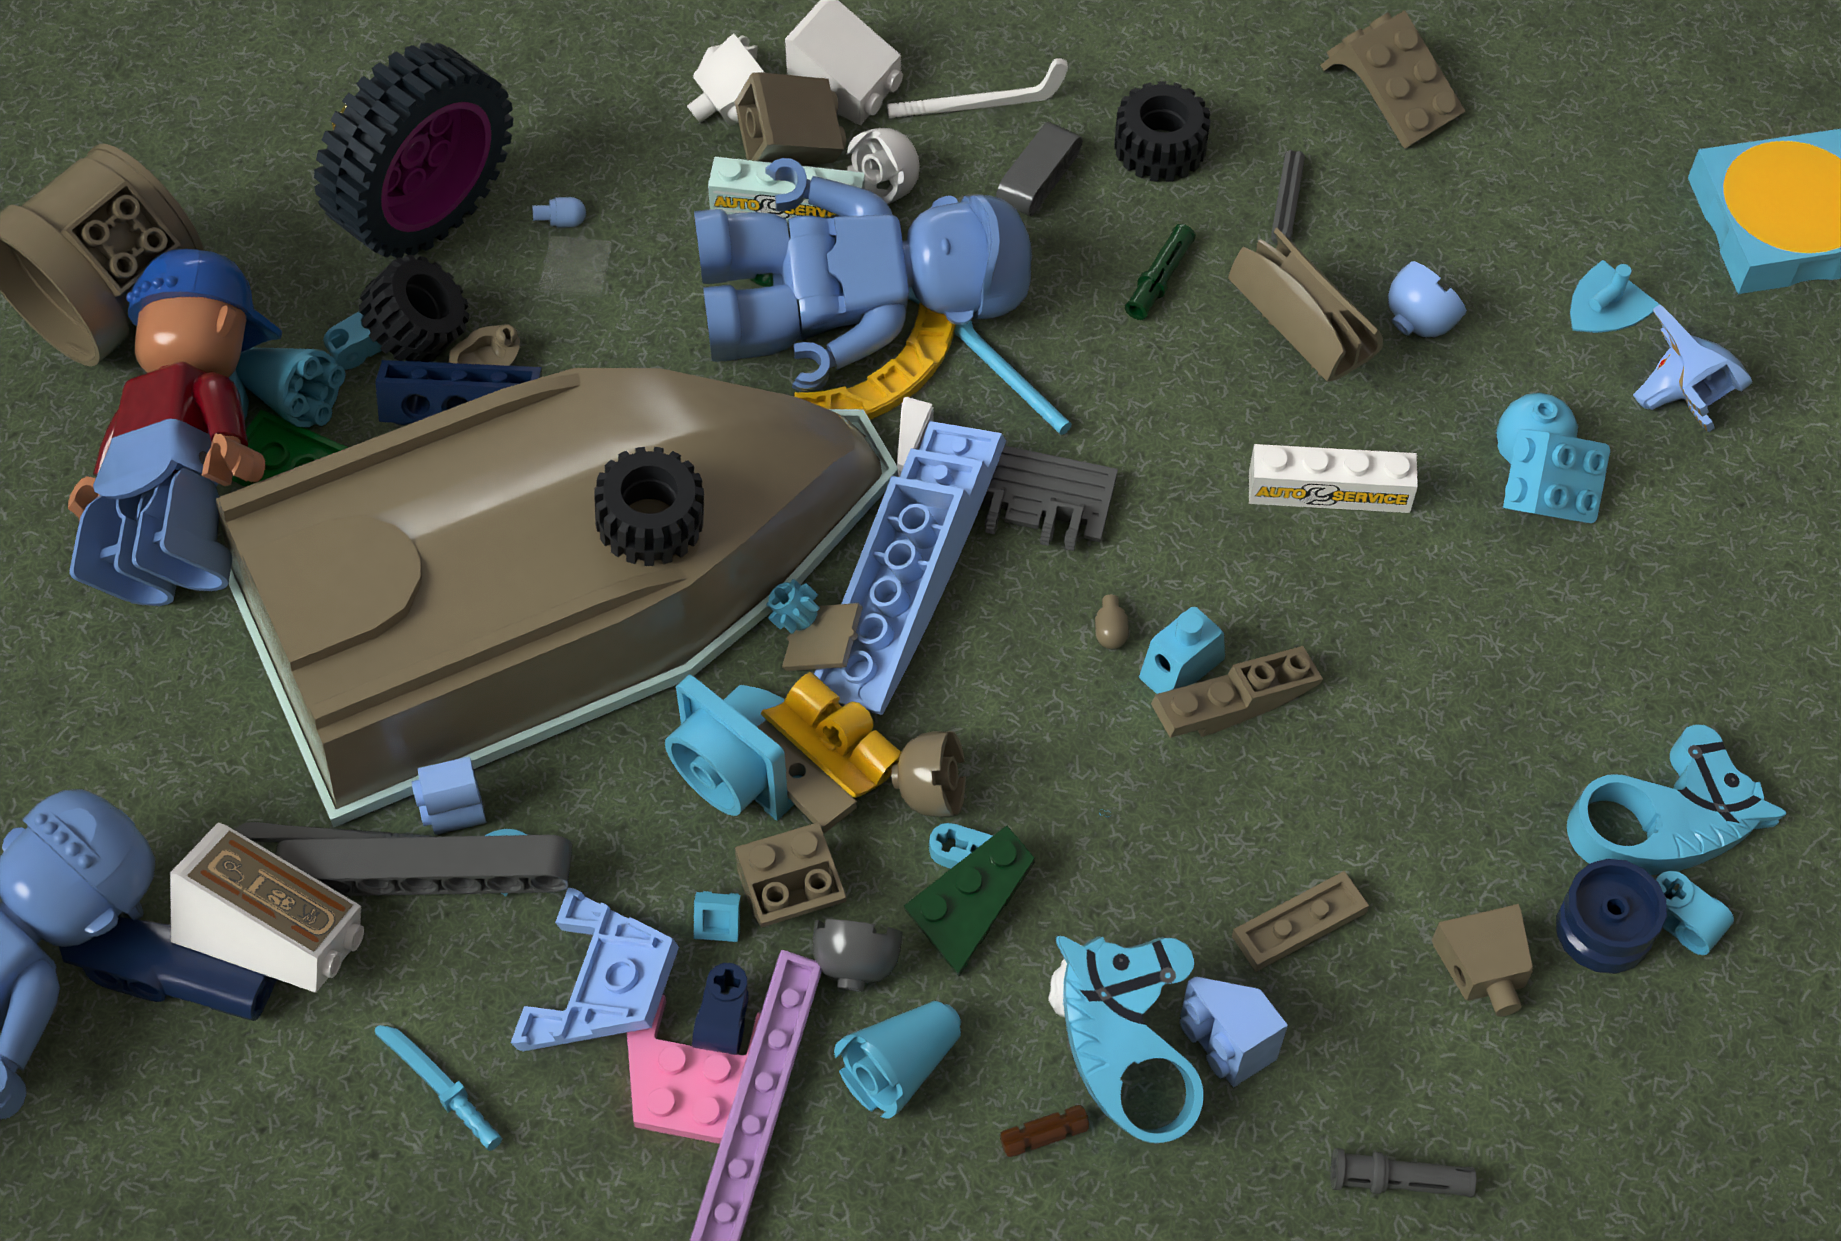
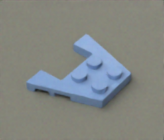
[511,888,679,1051]

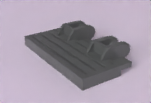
[982,446,1118,551]

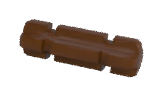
[1000,1105,1090,1157]

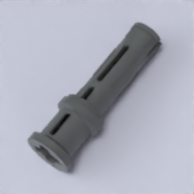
[1330,1148,1476,1197]

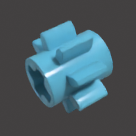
[766,579,820,634]

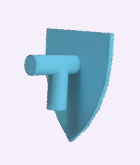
[1570,260,1660,333]

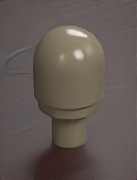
[1095,594,1129,649]

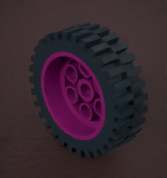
[314,42,514,258]

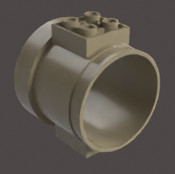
[0,144,204,366]

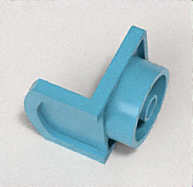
[665,674,803,821]

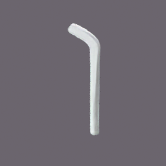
[887,58,1068,119]

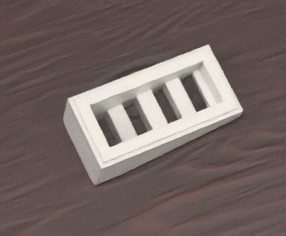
[897,397,933,477]

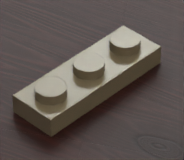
[1232,871,1369,972]

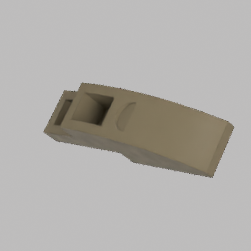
[1151,646,1323,738]

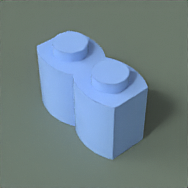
[411,756,486,835]

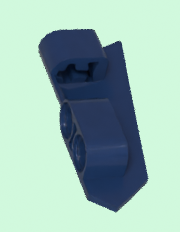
[59,917,277,1021]

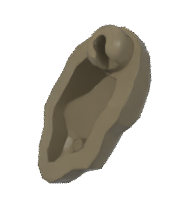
[448,324,520,366]

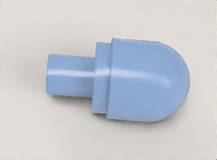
[532,197,586,228]

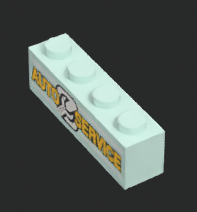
[708,157,865,222]

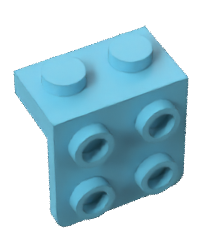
[1503,429,1610,523]

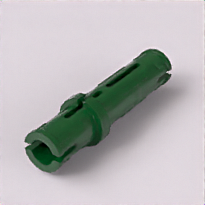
[1125,224,1196,320]

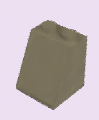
[734,72,846,166]

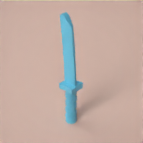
[375,1025,502,1151]

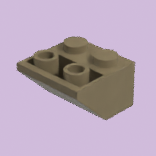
[735,822,846,928]

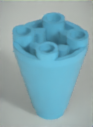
[236,348,345,427]

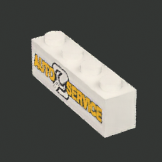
[1249,444,1418,513]

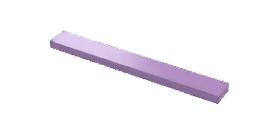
[690,949,822,1241]

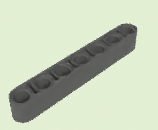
[275,835,573,896]

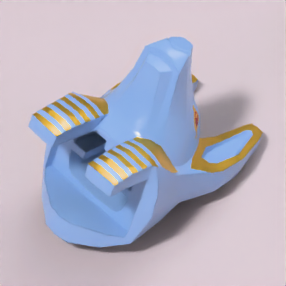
[1633,304,1753,432]

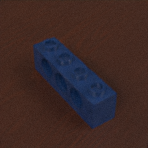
[375,360,542,425]

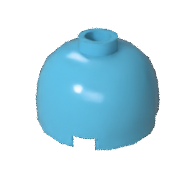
[1496,393,1578,464]

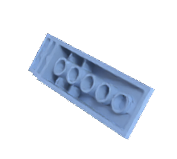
[814,421,1006,715]

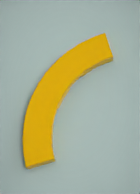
[794,303,956,420]

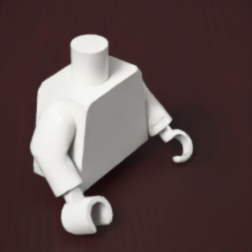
[687,34,764,125]

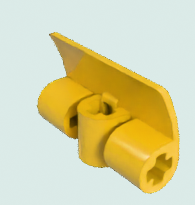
[761,672,901,798]

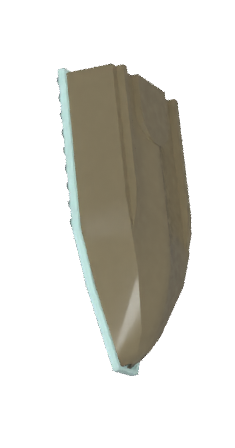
[215,368,898,828]

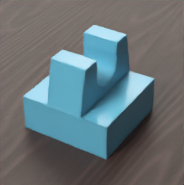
[694,891,741,942]

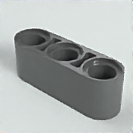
[996,121,1083,217]

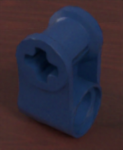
[692,963,749,1055]

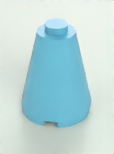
[834,1001,961,1119]

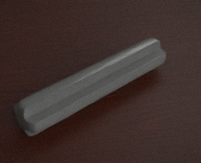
[1271,150,1305,243]

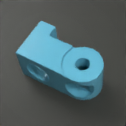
[323,312,382,370]

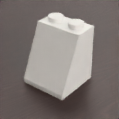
[785,0,903,125]

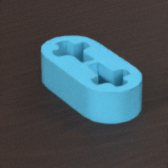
[929,823,993,869]

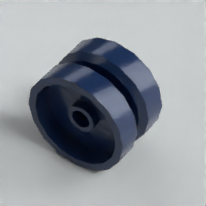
[1556,859,1667,974]

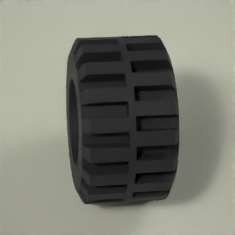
[1114,81,1211,182]
[359,255,469,362]
[594,447,704,566]

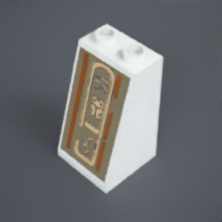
[170,822,364,993]

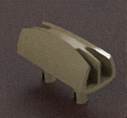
[1228,227,1383,382]

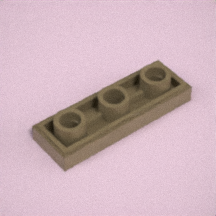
[757,720,857,834]

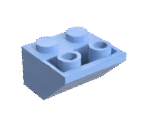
[1180,976,1288,1087]

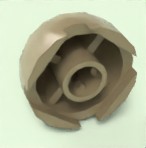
[892,731,966,817]

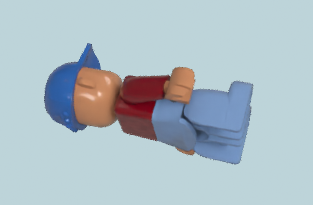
[68,249,282,606]

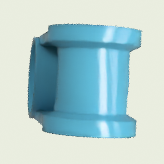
[1656,871,1734,955]

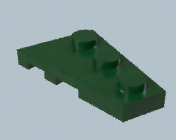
[904,825,1035,977]

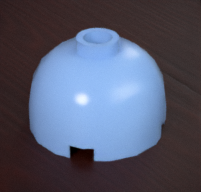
[1388,261,1467,337]

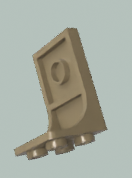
[1320,10,1465,148]

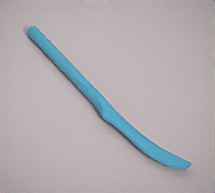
[908,287,1072,435]

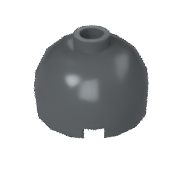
[813,919,903,992]

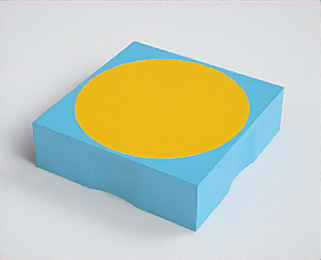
[1688,129,1841,294]

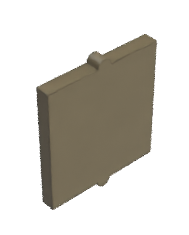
[782,603,863,671]

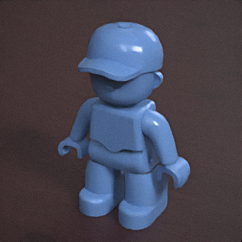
[694,158,1032,392]
[0,789,155,1119]

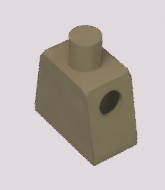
[1432,904,1533,1016]

